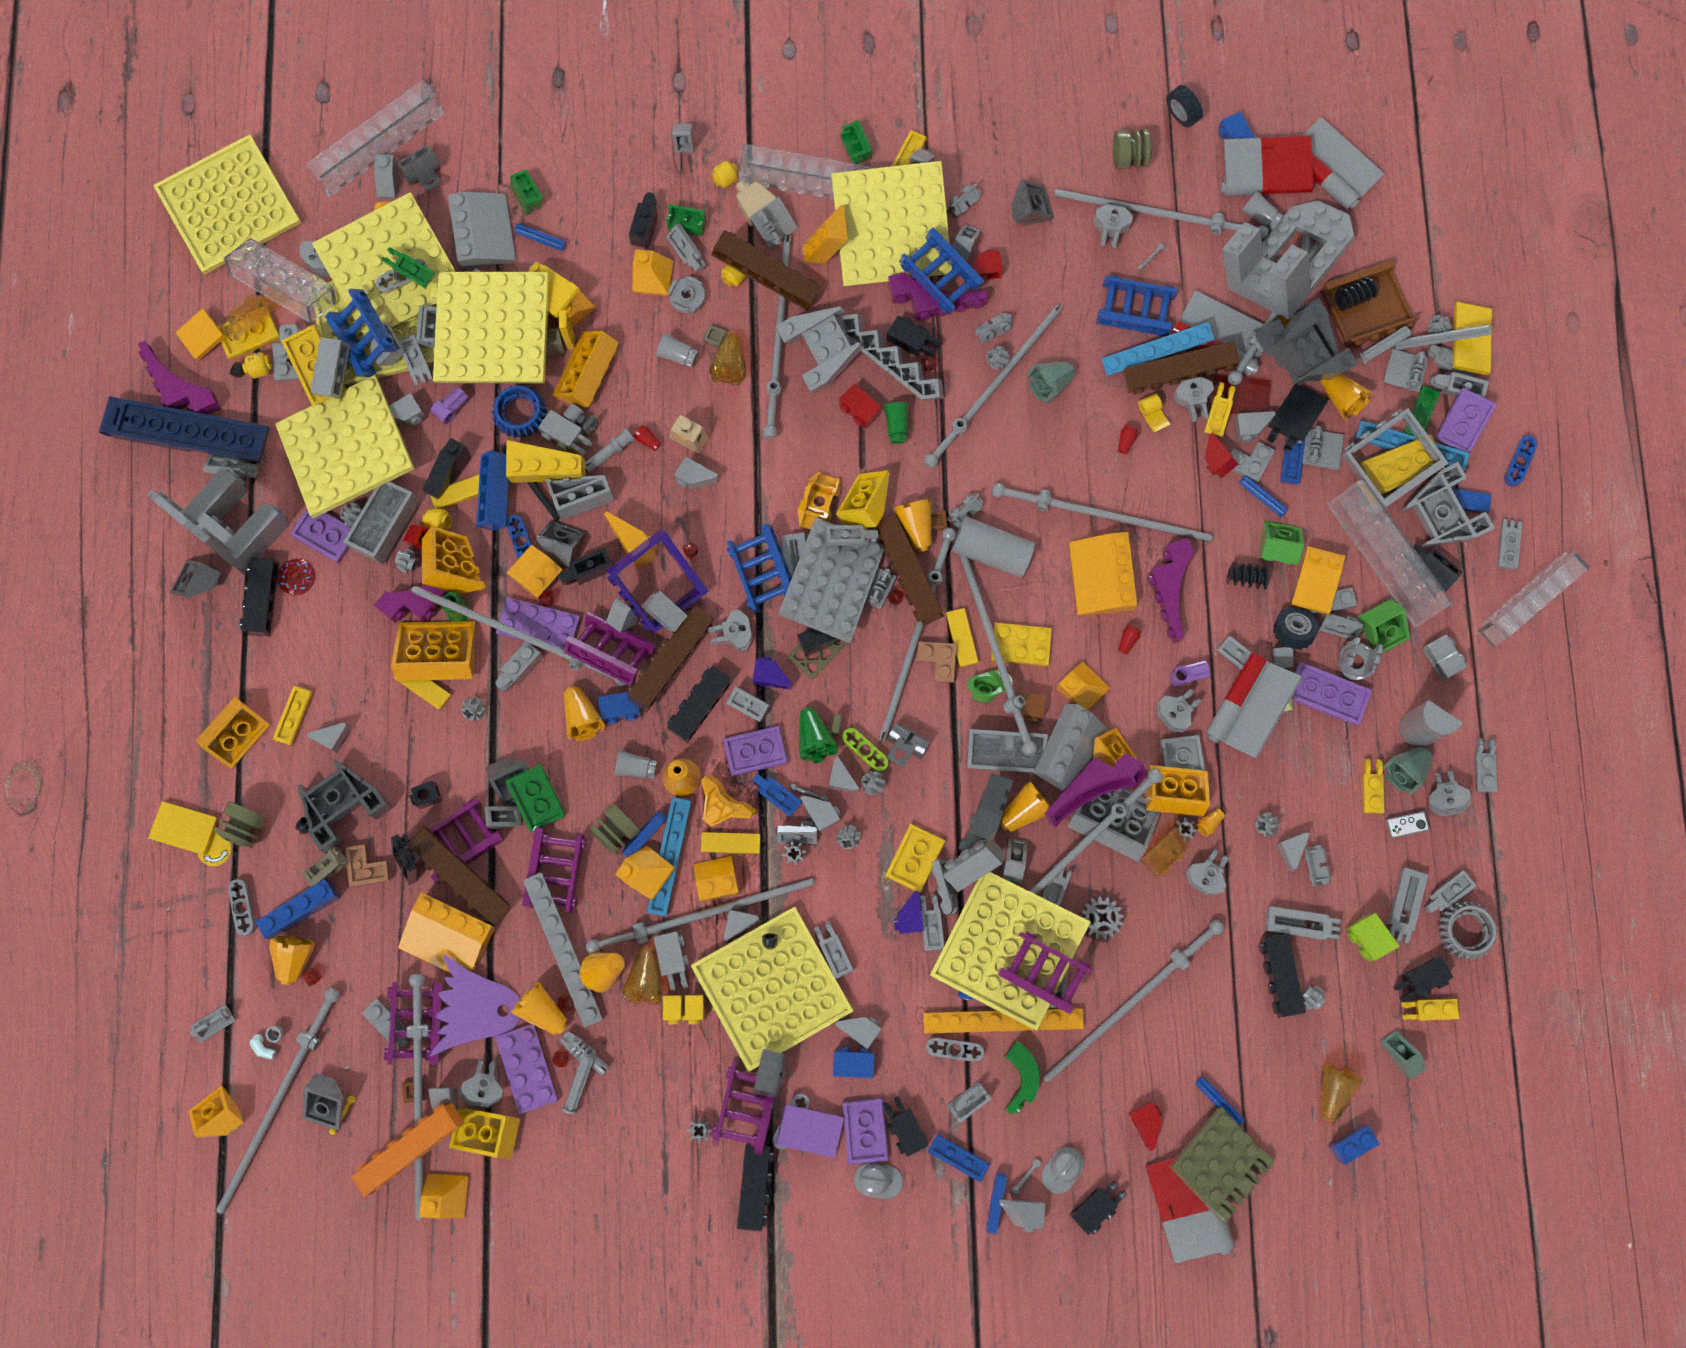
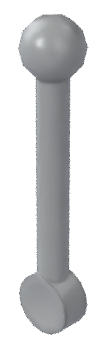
[1137,243,1165,271]
[790,784,829,802]
[1012,1159,1041,1195]

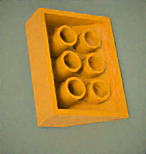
[1069,532,1137,616]
[391,621,476,681]
[398,892,496,973]

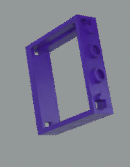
[606,529,709,633]

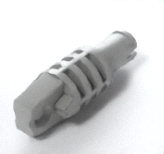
[560,1031,610,1076]

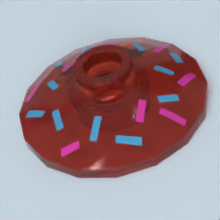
[277,559,315,596]

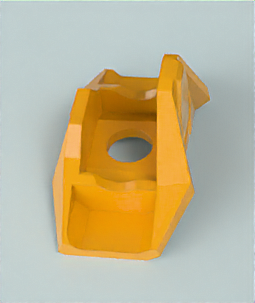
[797,472,841,530]
[701,775,757,827]

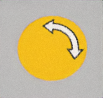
[198,832,231,866]

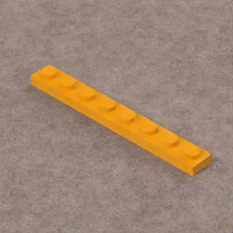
[923,1009,1084,1033]

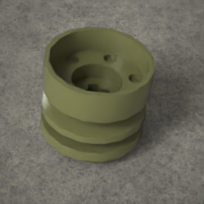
[1113,128,1151,170]
[214,801,267,848]
[588,802,641,855]

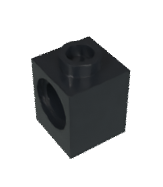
[410,780,443,809]

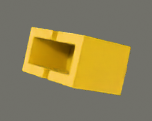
[663,995,705,1025]

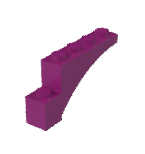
[888,272,988,320]
[138,340,221,415]
[1148,538,1195,643]
[374,585,448,623]
[1044,753,1148,827]

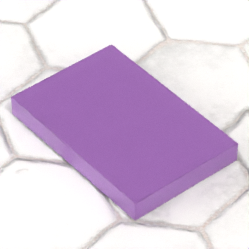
[1434,387,1497,453]
[290,509,352,564]
[723,726,788,777]
[842,1098,888,1165]
[776,1104,844,1158]

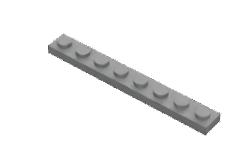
[523,872,603,1028]

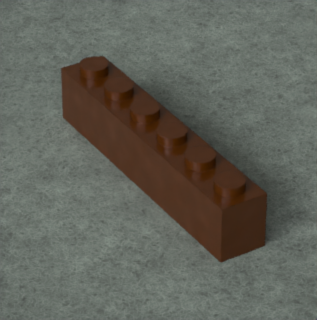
[711,230,821,311]
[1123,341,1240,395]
[877,514,945,626]
[627,605,714,712]
[406,825,511,925]

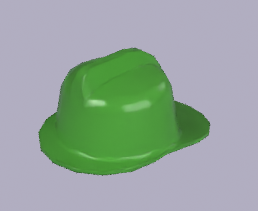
[967,670,1012,703]

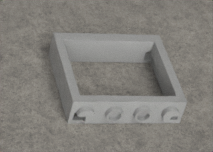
[1342,408,1448,510]

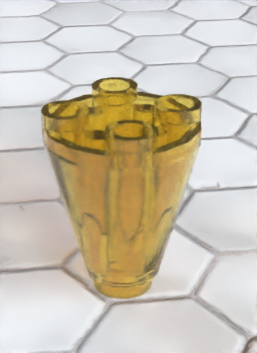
[709,332,746,386]
[622,947,662,1005]
[1319,1062,1363,1123]

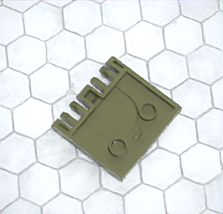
[1169,1107,1275,1224]

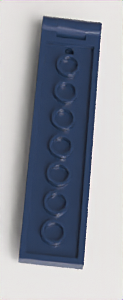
[98,396,270,463]

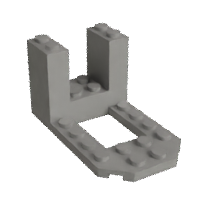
[1222,201,1354,319]
[147,467,290,575]

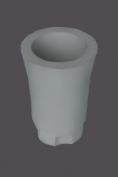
[1241,190,1283,230]
[656,333,698,368]
[614,749,657,779]

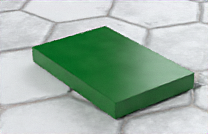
[505,763,566,832]

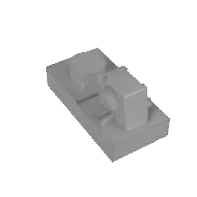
[1319,614,1363,640]
[777,821,817,844]

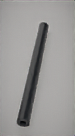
[502,445,560,521]

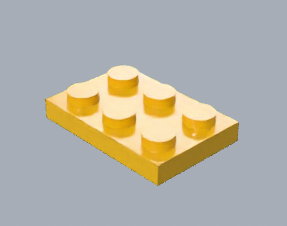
[991,623,1052,667]

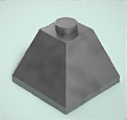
[1011,179,1054,226]
[537,520,586,567]
[169,559,221,598]
[485,759,528,806]
[302,1073,344,1131]

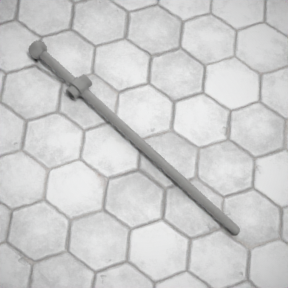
[1054,189,1269,240]
[763,234,792,439]
[1228,241,1323,385]
[924,303,1063,468]
[992,483,1213,542]
[879,528,957,743]
[960,555,1037,756]
[411,586,625,686]
[1029,768,1163,895]
[586,879,815,954]
[1044,920,1224,1082]
[407,974,428,1221]
[217,987,341,1213]

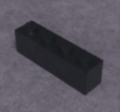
[240,557,280,637]
[667,666,732,744]
[1259,933,1306,1018]
[737,1144,774,1231]

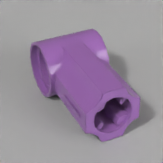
[431,387,469,424]
[1169,660,1210,687]

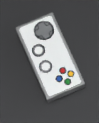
[1385,811,1430,839]

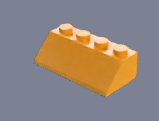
[552,331,619,407]

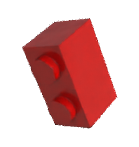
[839,383,882,429]

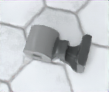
[562,404,599,436]

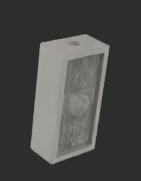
[343,482,420,565]
[966,729,1048,773]

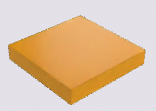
[175,309,226,361]

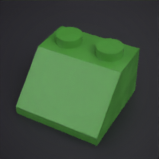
[1260,521,1305,565]
[1359,599,1411,653]

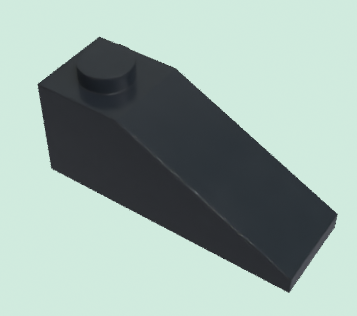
[422,438,471,499]

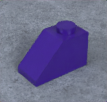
[753,657,792,690]
[894,891,924,935]

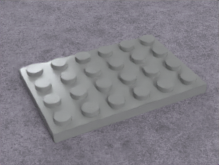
[778,517,885,643]

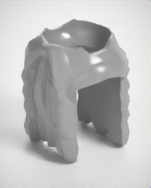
[1337,637,1383,680]

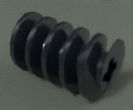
[1335,277,1377,312]
[1226,561,1269,590]

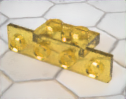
[220,284,286,341]

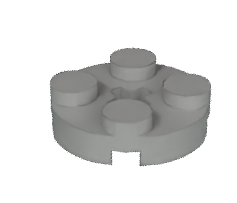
[668,276,705,314]

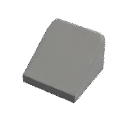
[1271,647,1293,669]

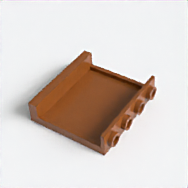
[1321,260,1420,348]

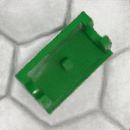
[840,120,872,166]
[510,169,543,215]
[666,204,706,236]

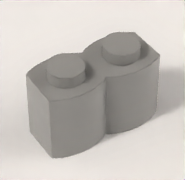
[1422,635,1467,681]

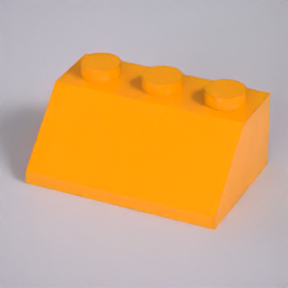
[802,205,848,264]
[195,696,270,769]
[1145,765,1210,816]

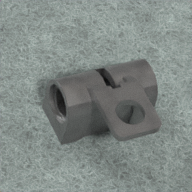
[396,145,442,191]
[887,722,931,767]
[753,1049,787,1097]

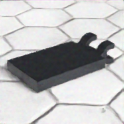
[1267,384,1329,453]
[391,833,419,885]

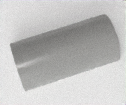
[951,516,1035,578]
[1399,700,1462,748]

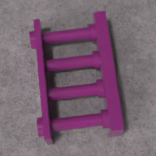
[564,612,656,686]
[430,799,505,884]
[522,828,587,914]
[998,931,1094,1015]
[384,982,442,1065]
[711,1061,775,1155]

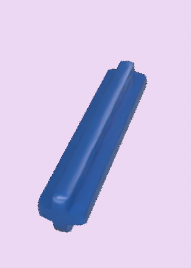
[514,223,566,251]
[1239,475,1288,517]
[1195,1076,1244,1125]

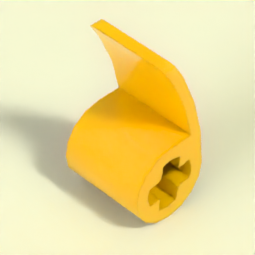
[1138,393,1170,432]

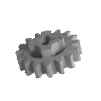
[1081,896,1124,940]

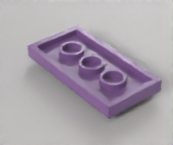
[496,597,581,649]
[1292,662,1372,726]
[496,1024,559,1114]

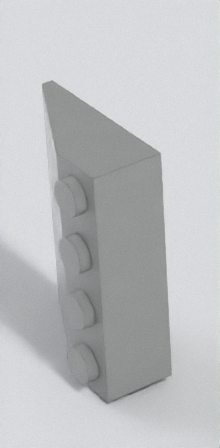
[448,192,516,271]
[1034,704,1109,791]
[1067,788,1161,862]

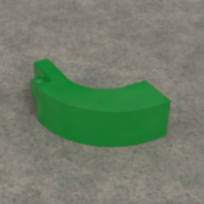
[1004,1041,1040,1115]

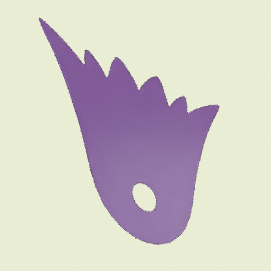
[430,954,521,1056]

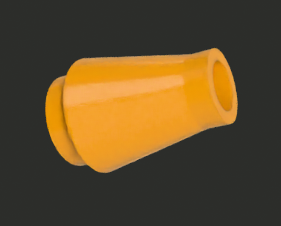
[1196,809,1225,837]

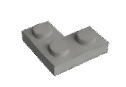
[1230,442,1275,483]

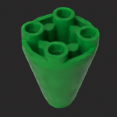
[799,707,838,764]

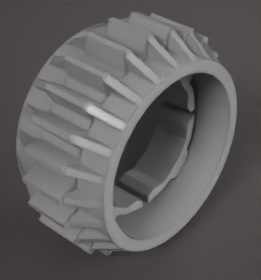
[1437,902,1498,960]

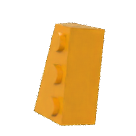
[422,526,486,594]

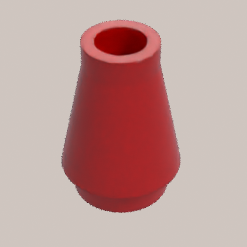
[633,425,661,451]
[1117,425,1138,455]
[1118,625,1141,655]

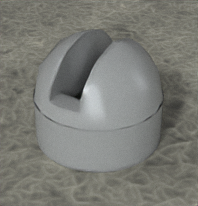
[266,1025,284,1042]

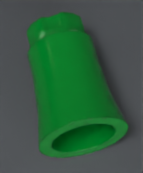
[883,402,909,444]
[441,592,471,622]

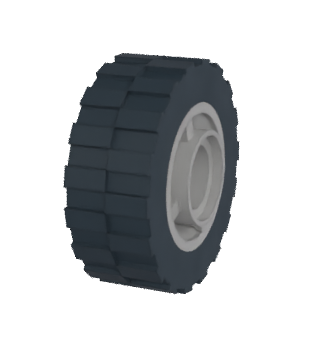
[1166,85,1203,128]
[1273,607,1319,650]

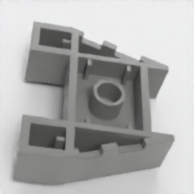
[776,306,864,394]
[1400,462,1495,548]

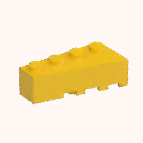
[506,440,586,483]

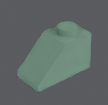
[1380,1031,1426,1080]

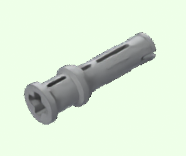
[586,428,635,473]

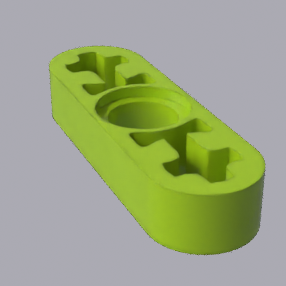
[842,728,888,772]

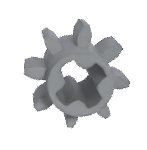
[1427,315,1452,334]
[986,345,1009,370]
[340,502,362,526]
[395,548,419,573]
[461,697,486,721]
[861,771,885,796]
[1255,812,1280,837]
[1171,818,1197,843]
[836,825,861,849]
[782,841,806,866]
[1302,986,1326,1010]
[687,1118,712,1144]

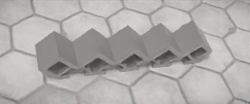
[839,314,944,401]

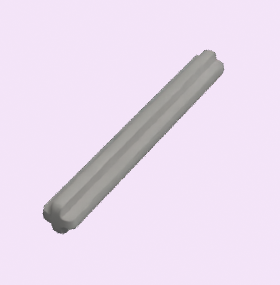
[1395,325,1491,350]

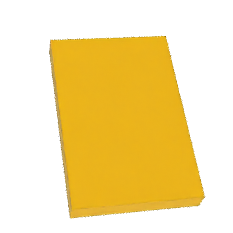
[218,305,280,361]
[148,801,219,855]
[885,823,946,894]

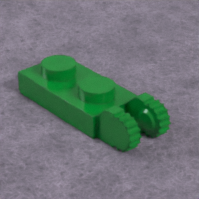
[381,247,435,289]

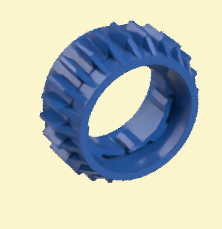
[491,384,547,439]

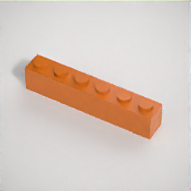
[351,1103,465,1197]

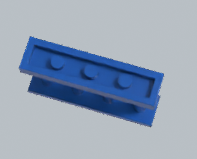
[899,227,984,315]
[1096,276,1178,337]
[325,289,398,377]
[727,523,792,613]

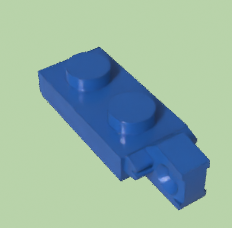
[752,774,802,818]

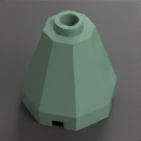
[1027,361,1075,404]
[1383,747,1434,795]

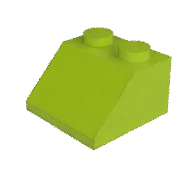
[1346,913,1400,962]

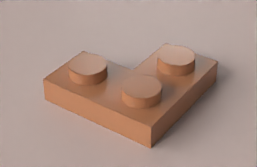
[917,642,957,683]
[345,845,390,887]

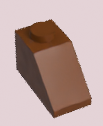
[1006,691,1046,723]

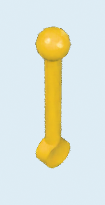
[329,1096,356,1135]

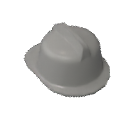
[1042,1147,1084,1194]
[854,1163,903,1199]

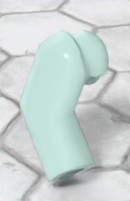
[250,1034,276,1060]

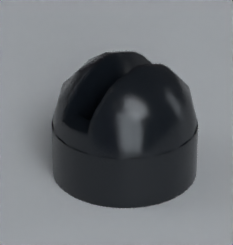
[229,361,245,378]
[296,817,309,834]
[762,933,778,949]

